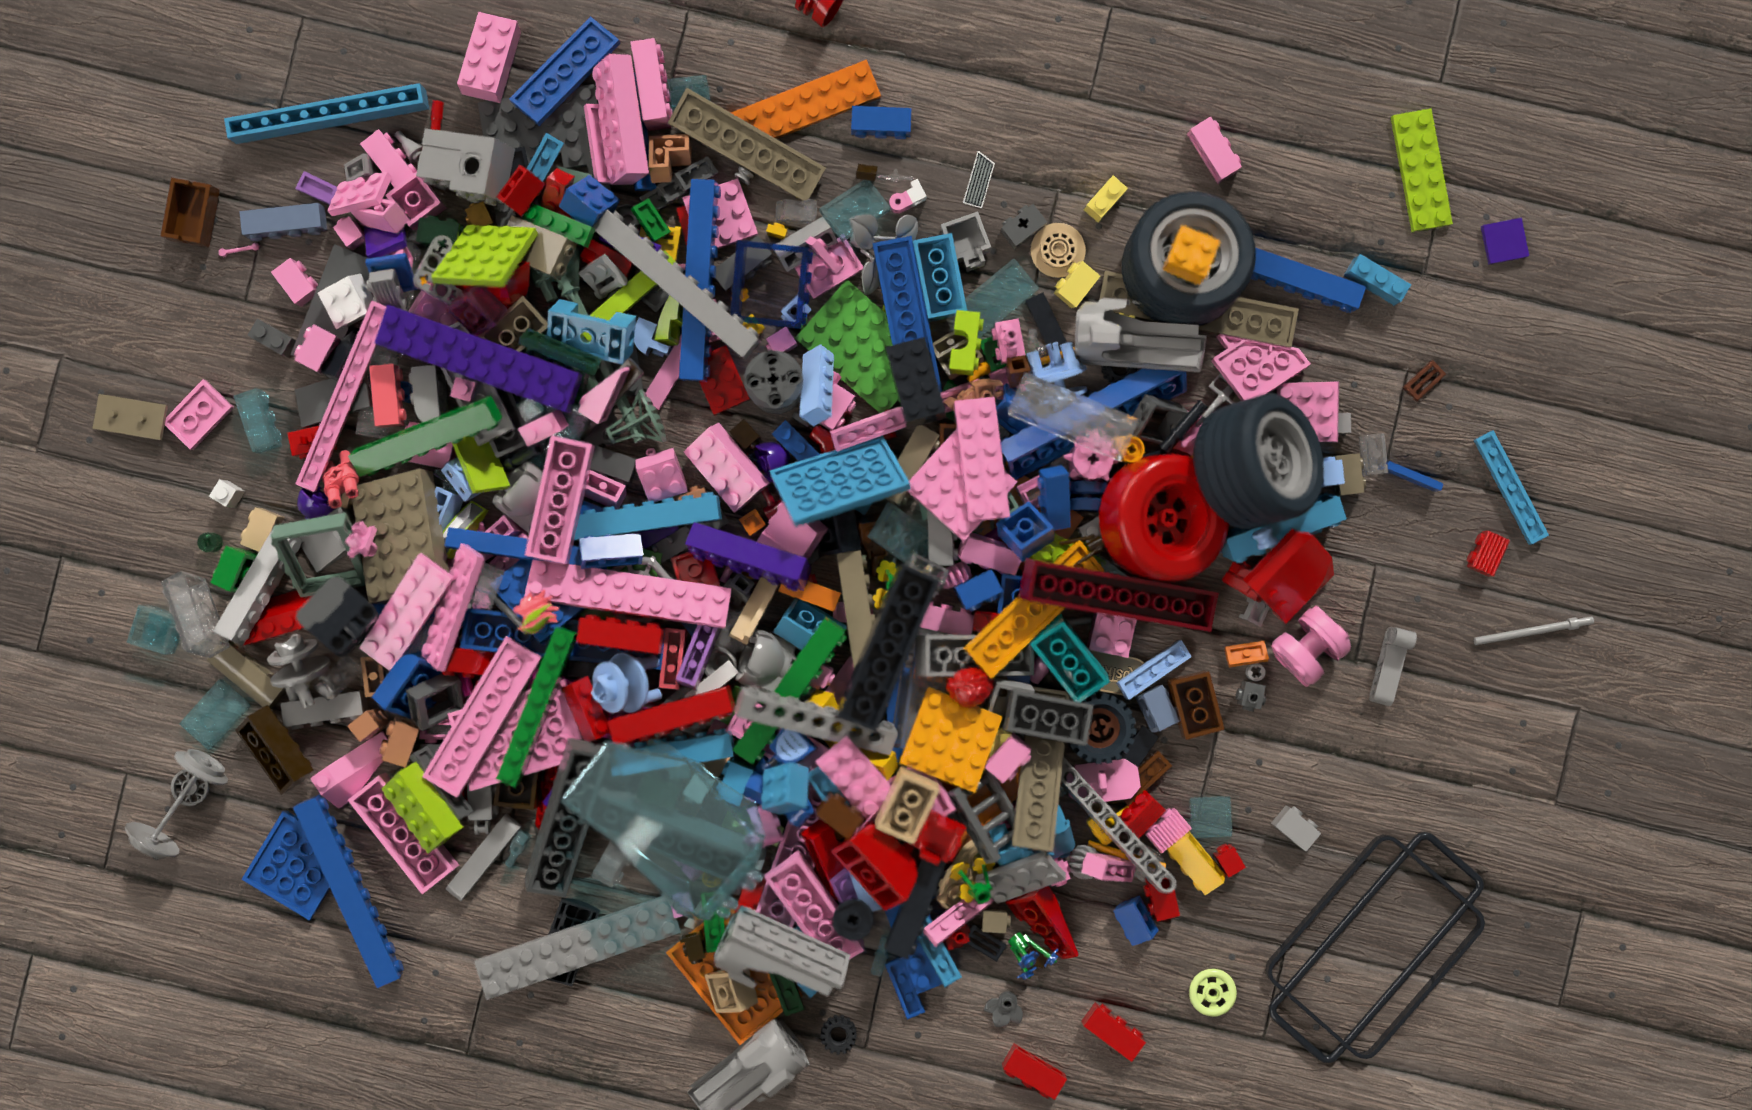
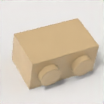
[240,507,284,552]

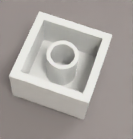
[318,274,373,329]

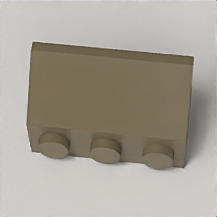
[478,296,548,354]

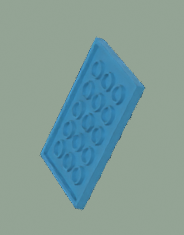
[770,435,911,527]

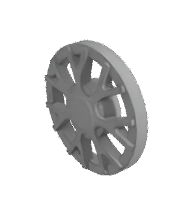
[171,769,210,806]

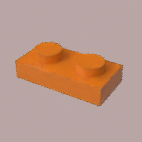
[1224,641,1269,668]

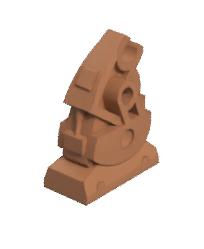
[944,379,1004,412]

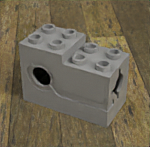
[416,129,515,206]

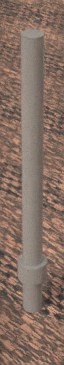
[1474,616,1594,645]

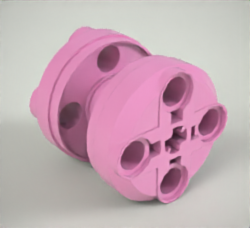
[1271,606,1351,687]

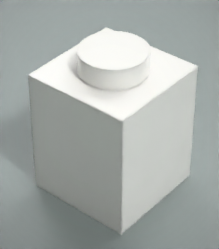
[209,479,245,508]

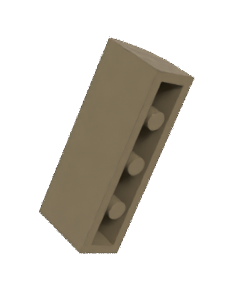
[207,638,286,709]

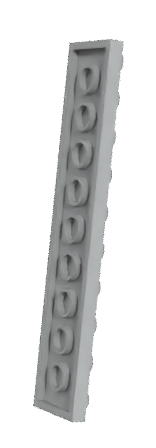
[474,894,681,1000]

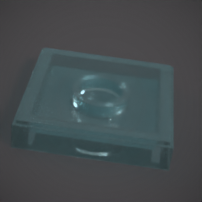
[1190,796,1232,838]

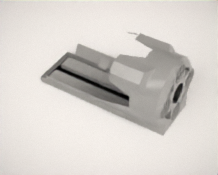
[1075,298,1207,372]
[714,905,850,996]
[687,1018,810,1110]

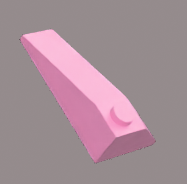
[310,731,387,809]

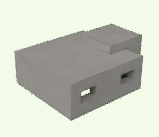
[941,212,991,272]
[984,677,1035,728]

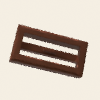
[1402,360,1446,402]

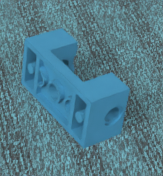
[546,299,636,364]

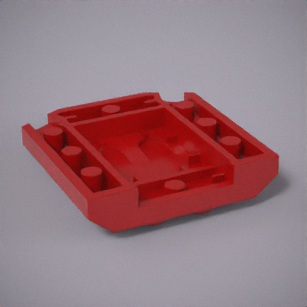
[1243,529,1334,625]

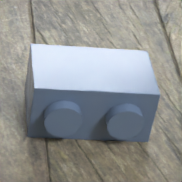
[1135,685,1179,732]

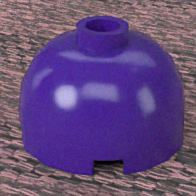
[754,442,790,482]
[297,487,336,519]

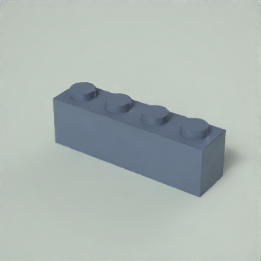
[240,203,327,241]

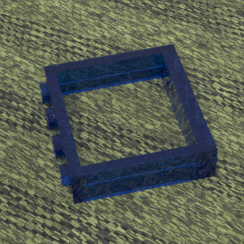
[730,240,813,329]

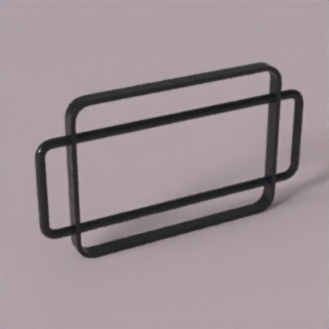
[1265,832,1485,1064]

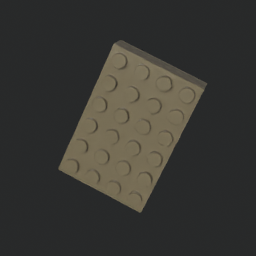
[352,469,449,605]

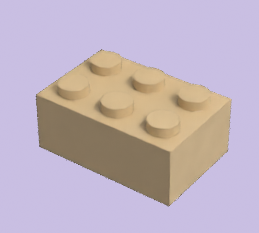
[875,767,940,844]

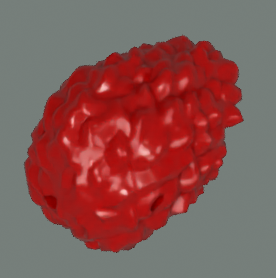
[946,667,994,708]

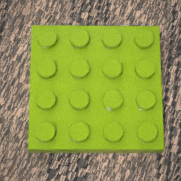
[431,225,538,287]

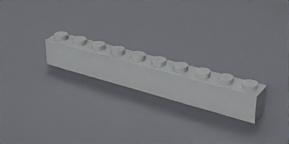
[593,209,761,359]

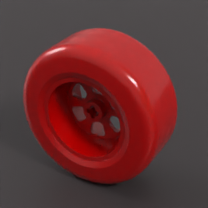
[1099,454,1229,581]

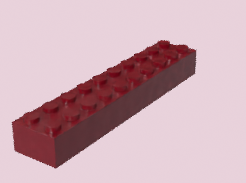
[1018,558,1219,632]

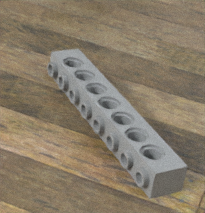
[734,687,898,755]

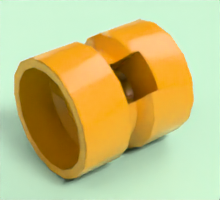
[1111,436,1144,462]

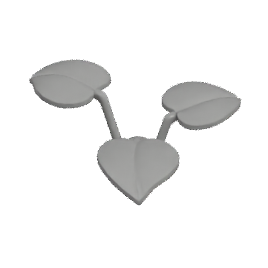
[849,214,918,295]

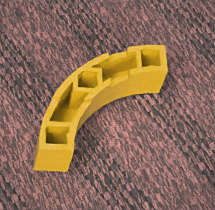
[805,689,899,781]

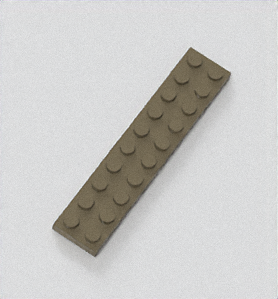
[1099,271,1299,347]

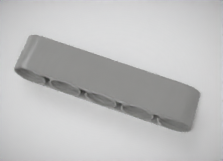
[445,813,522,902]

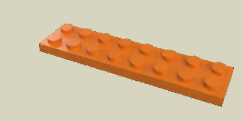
[731,59,881,139]

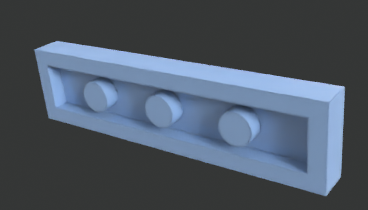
[1116,640,1192,700]

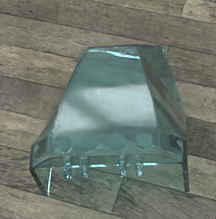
[561,742,765,920]

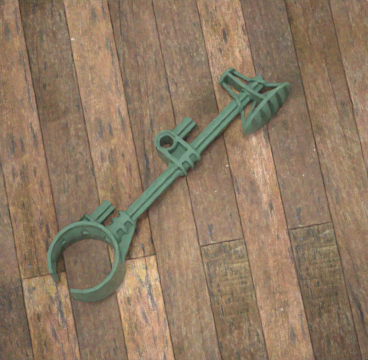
[529,242,666,444]

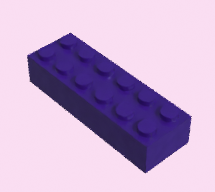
[685,522,812,592]

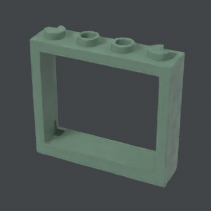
[270,513,366,597]

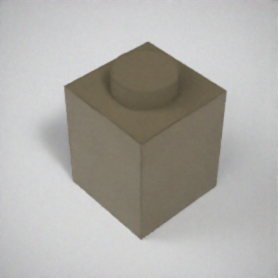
[981,908,1011,933]

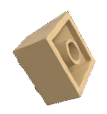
[705,968,759,1013]

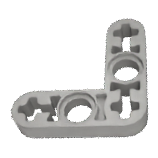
[413,235,470,310]

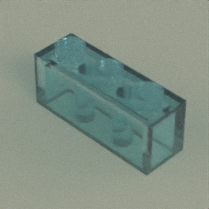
[234,388,282,454]

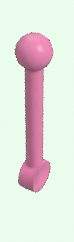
[219,243,259,257]

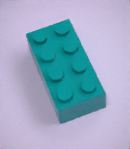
[1030,614,1110,702]

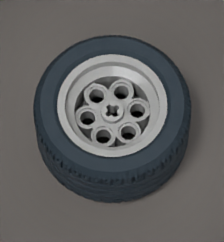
[1122,191,1256,326]
[1194,394,1324,529]

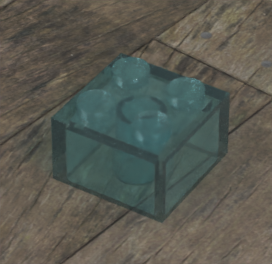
[126,604,186,655]

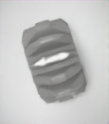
[1069,845,1099,879]

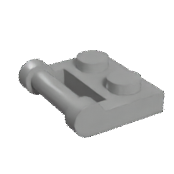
[578,254,627,299]

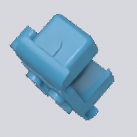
[989,805,1075,867]

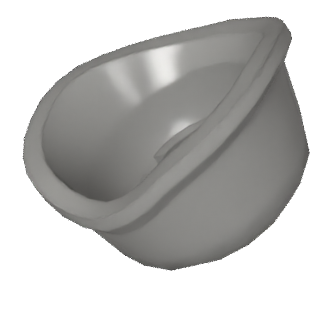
[704,648,737,676]

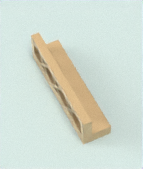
[729,578,780,645]

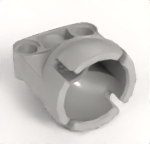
[493,461,543,534]
[735,630,802,693]

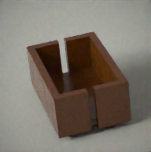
[160,178,220,248]

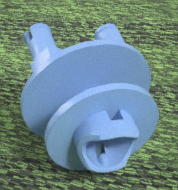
[1026,342,1087,412]
[591,653,662,713]

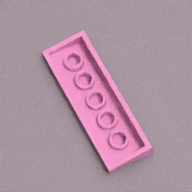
[765,849,864,960]

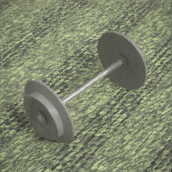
[125,749,228,859]

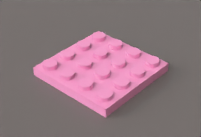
[908,429,1017,542]

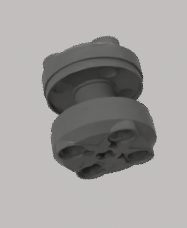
[744,350,803,415]

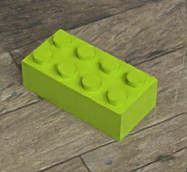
[381,762,463,854]

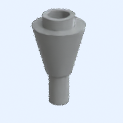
[394,131,423,163]

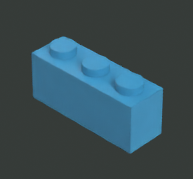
[1344,254,1411,305]

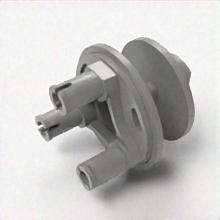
[267,634,335,708]

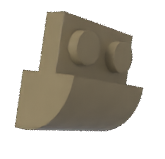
[933,331,984,381]

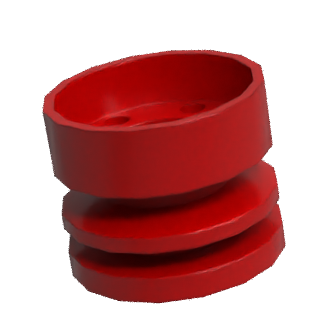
[795,0,844,28]

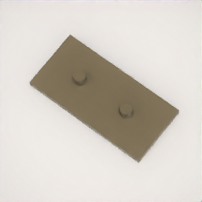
[93,394,168,440]

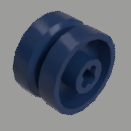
[1069,480,1108,512]

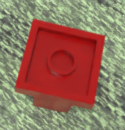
[911,809,966,865]

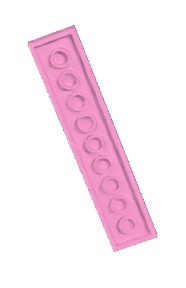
[525,560,732,629]

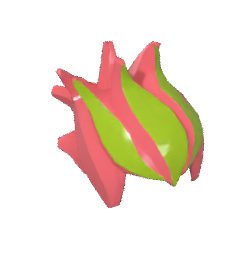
[513,590,559,634]

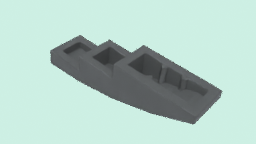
[639,156,718,212]

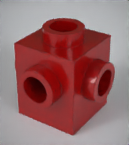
[943,923,970,951]

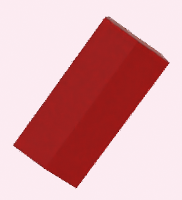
[580,239,634,278]

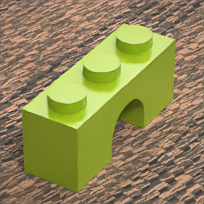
[949,310,984,376]

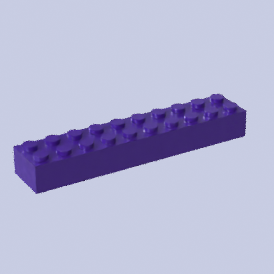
[374,305,583,413]

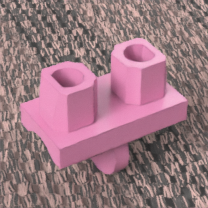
[346,521,377,559]

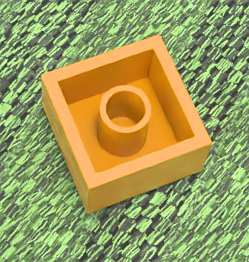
[1162,225,1220,285]

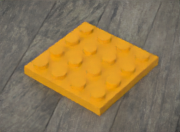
[899,687,1002,793]

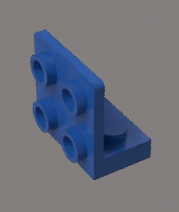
[996,383,1036,435]

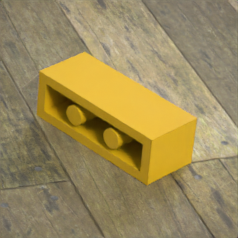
[1167,831,1226,895]

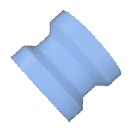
[1252,526,1278,550]

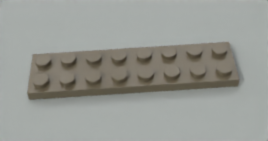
[668,88,826,203]
[1012,687,1070,852]

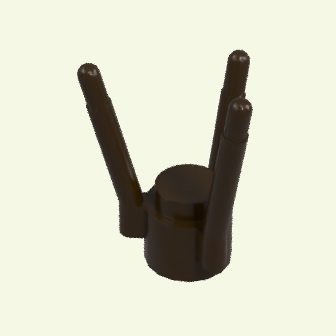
[1059,534,1106,565]

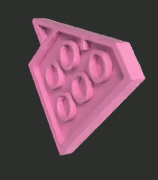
[1211,334,1311,401]

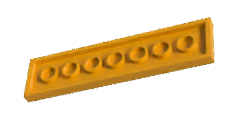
[963,540,1104,679]

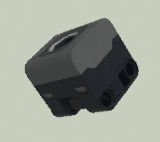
[296,577,379,657]

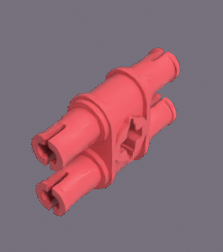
[322,450,359,509]

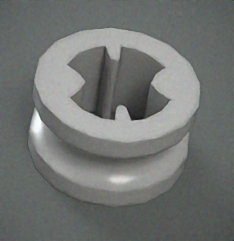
[734,167,754,185]
[1245,663,1265,681]

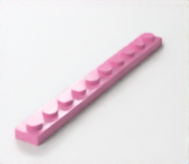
[296,301,386,492]

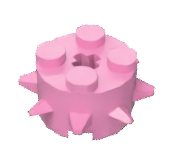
[1064,431,1118,481]

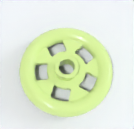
[1189,969,1237,1017]

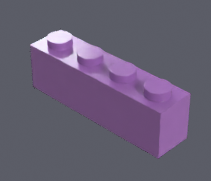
[676,625,721,691]

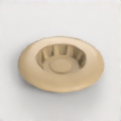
[1031,223,1086,278]

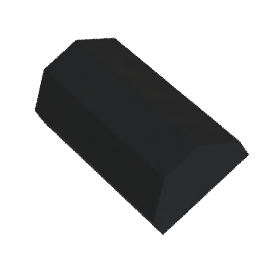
[547,898,600,987]

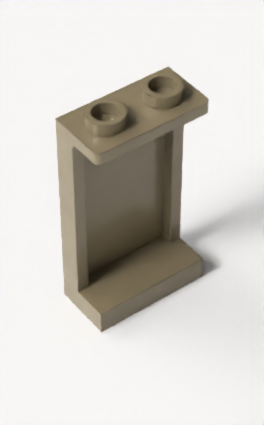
[507,215,577,281]

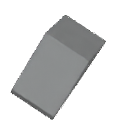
[344,153,377,182]

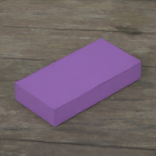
[295,171,337,206]

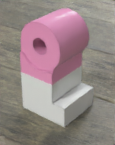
[889,179,927,213]

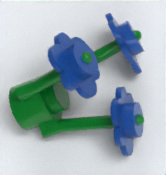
[1008,932,1059,980]

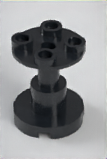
[833,898,873,941]

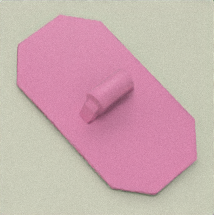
[1066,759,1141,803]

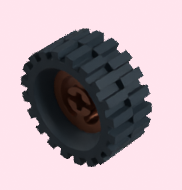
[1068,692,1136,764]

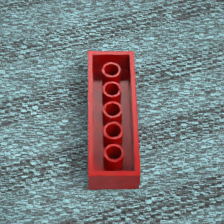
[608,685,735,747]

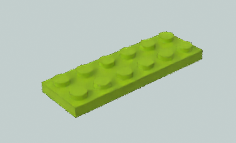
[1390,108,1453,232]

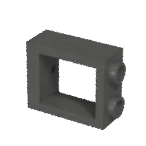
[1126,394,1188,444]
[406,673,464,731]

